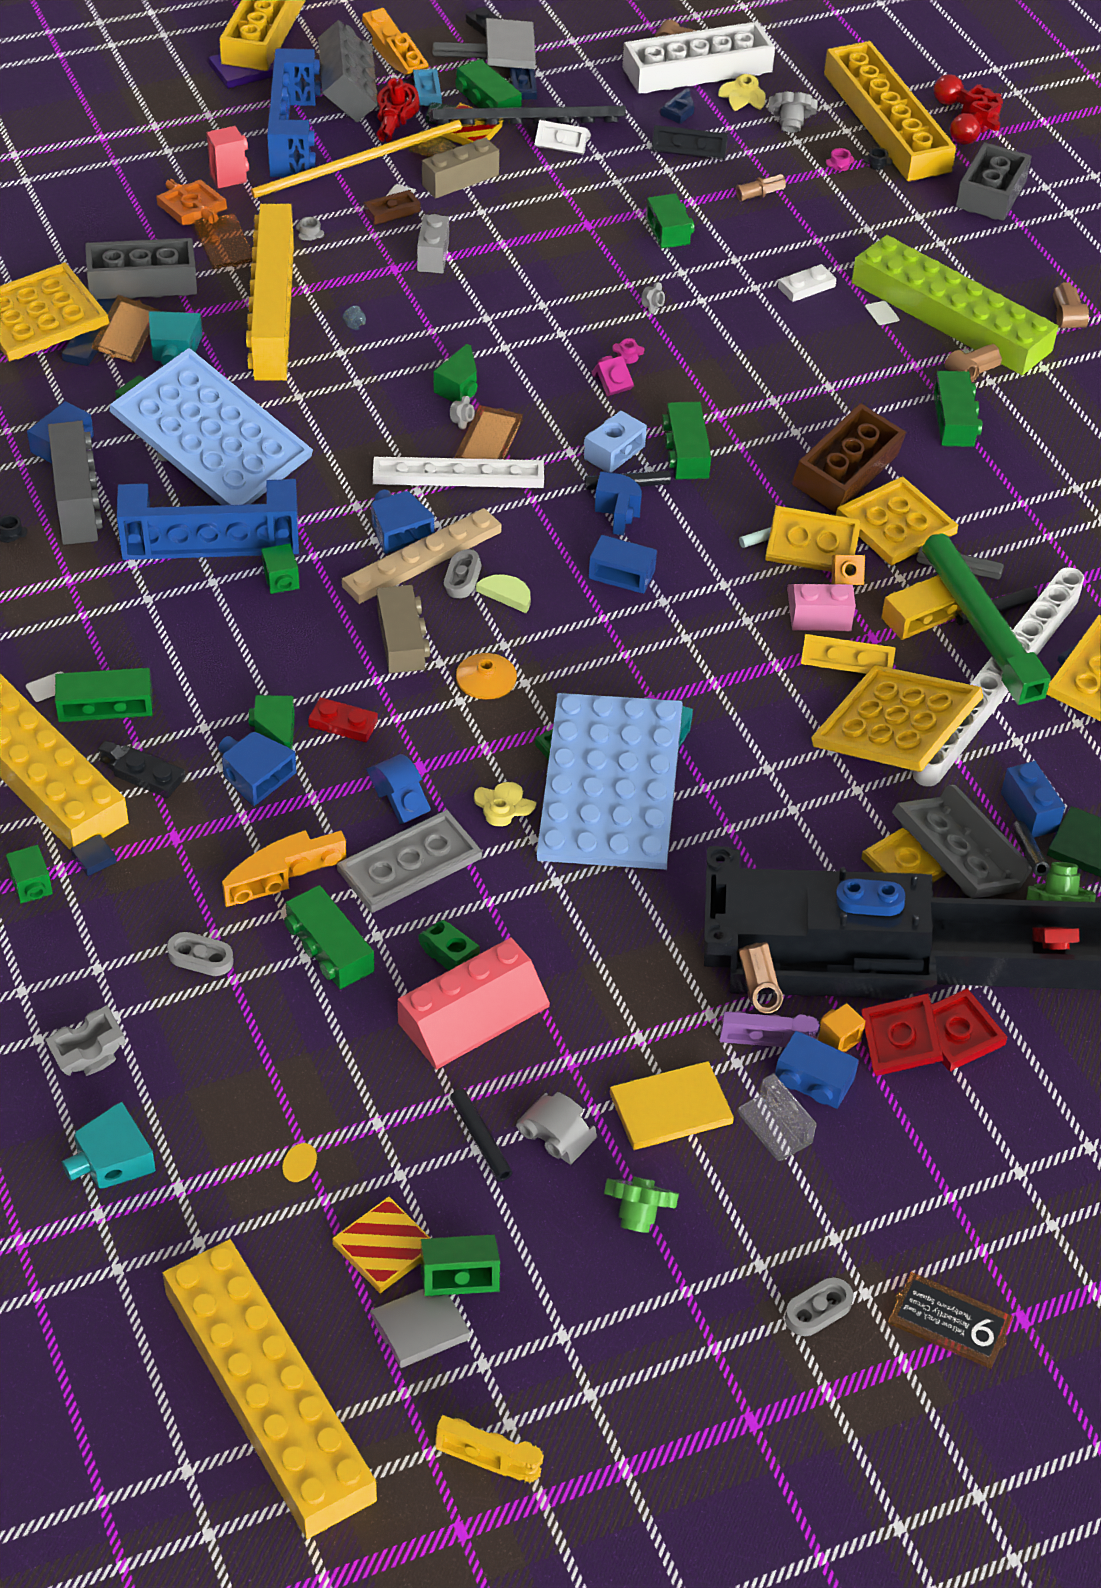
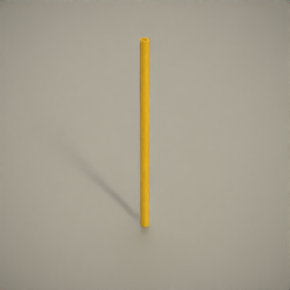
[251,120,462,199]

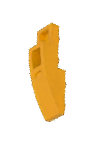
[362,8,429,75]
[222,830,346,907]

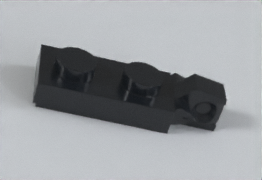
[98,741,186,799]

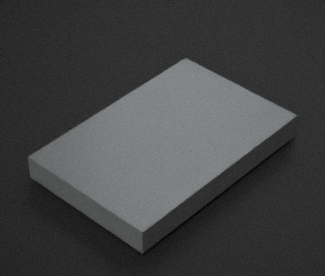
[486,18,536,69]

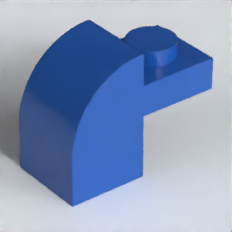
[595,471,642,535]
[366,754,431,824]

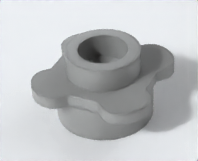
[296,217,324,240]
[641,282,665,314]
[450,396,474,429]

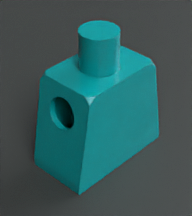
[149,311,203,365]
[62,1102,156,1189]

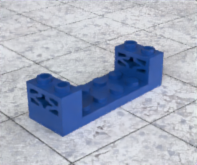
[267,49,321,177]
[117,479,299,560]

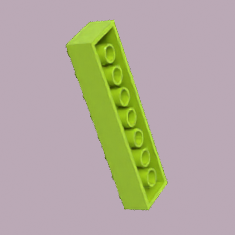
[852,235,1058,376]

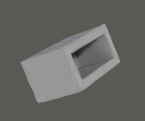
[417,214,449,273]

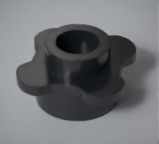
[863,147,892,170]
[0,514,28,543]

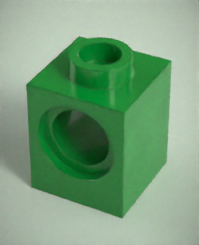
[261,543,299,594]
[6,845,53,903]

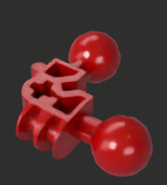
[933,74,1003,145]

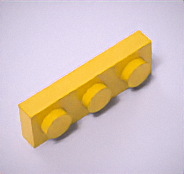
[801,634,896,674]

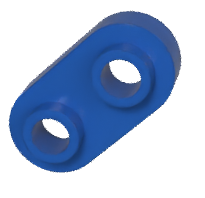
[836,879,905,916]

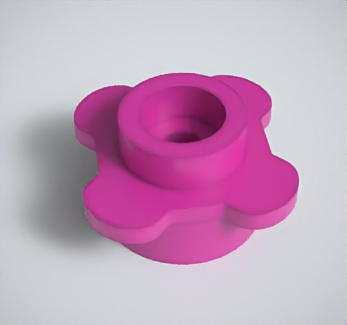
[826,148,854,171]
[612,338,645,364]

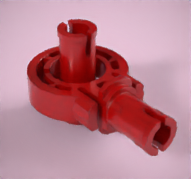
[376,78,420,142]

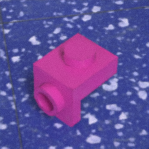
[592,356,634,396]

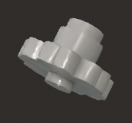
[768,91,818,133]

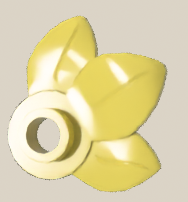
[718,74,766,111]
[474,782,536,826]

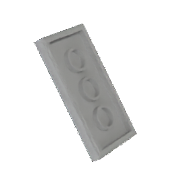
[337,810,482,914]

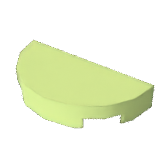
[476,575,531,614]

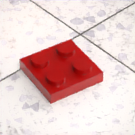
[932,988,1008,1072]
[861,993,944,1076]

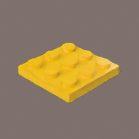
[836,476,958,566]

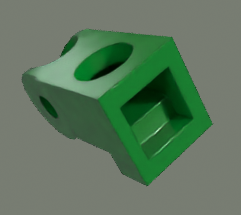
[418,920,480,971]

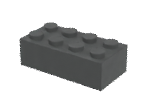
[318,20,378,122]
[85,238,197,299]
[48,421,103,545]

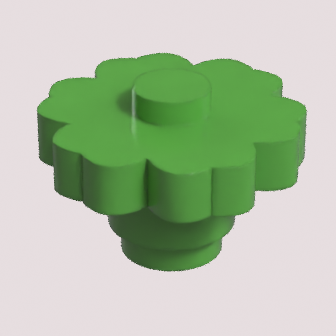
[1027,862,1096,902]
[604,1176,679,1233]

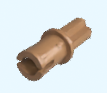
[736,174,786,201]

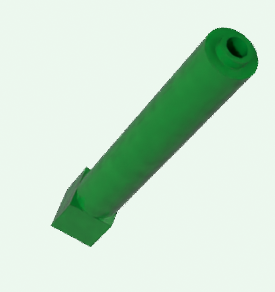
[922,533,1051,705]

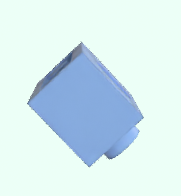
[584,411,647,473]

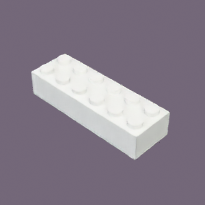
[623,21,775,94]

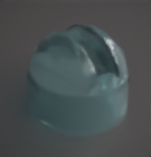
[342,306,366,330]

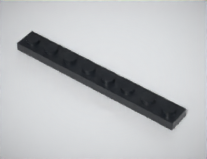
[429,106,626,126]

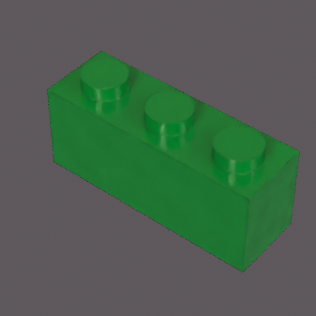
[455,59,522,108]
[933,371,982,447]
[662,402,711,480]
[55,668,153,722]
[284,885,374,990]

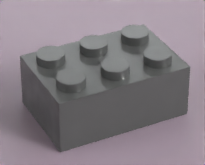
[956,142,1032,221]

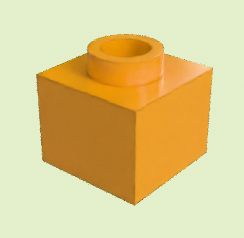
[831,555,865,585]
[818,1003,866,1052]

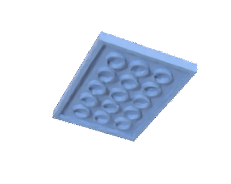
[109,348,313,505]
[537,693,683,870]

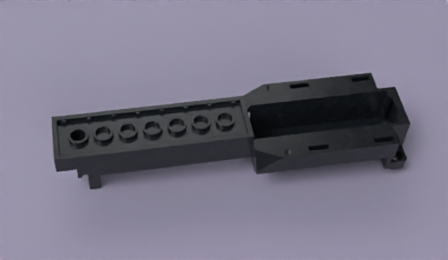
[704,846,1101,999]

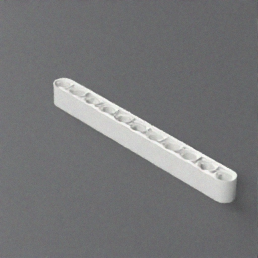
[913,567,1084,786]

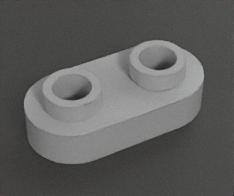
[444,549,482,599]
[167,932,234,976]
[785,1278,854,1336]

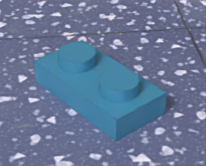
[413,69,442,107]

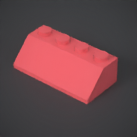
[398,937,550,1070]

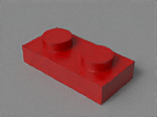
[308,697,378,743]
[1033,927,1079,949]

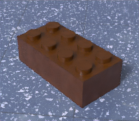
[792,403,906,513]

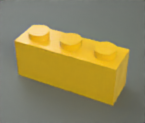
[881,575,961,640]

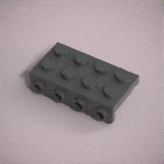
[892,785,1032,899]

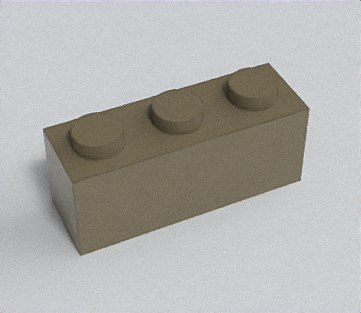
[422,138,499,198]
[377,585,430,674]

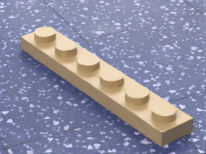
[342,508,501,604]

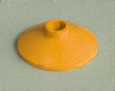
[456,653,517,700]

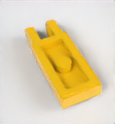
[435,1415,544,1483]

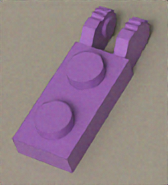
[720,1011,820,1047]

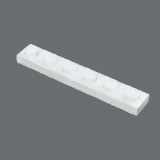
[373,457,544,488]

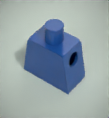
[371,489,434,554]
[218,732,297,806]

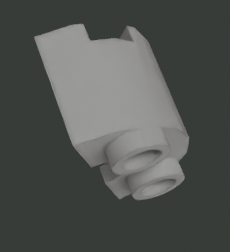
[45,1005,125,1076]
[515,1092,597,1165]

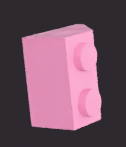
[787,584,856,631]

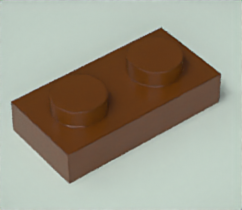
[364,190,421,225]

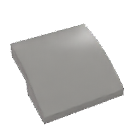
[370,1289,470,1368]

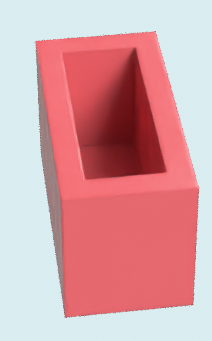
[207,126,249,189]

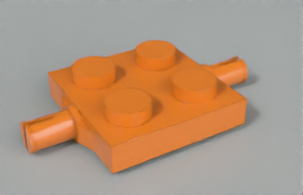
[156,179,227,225]

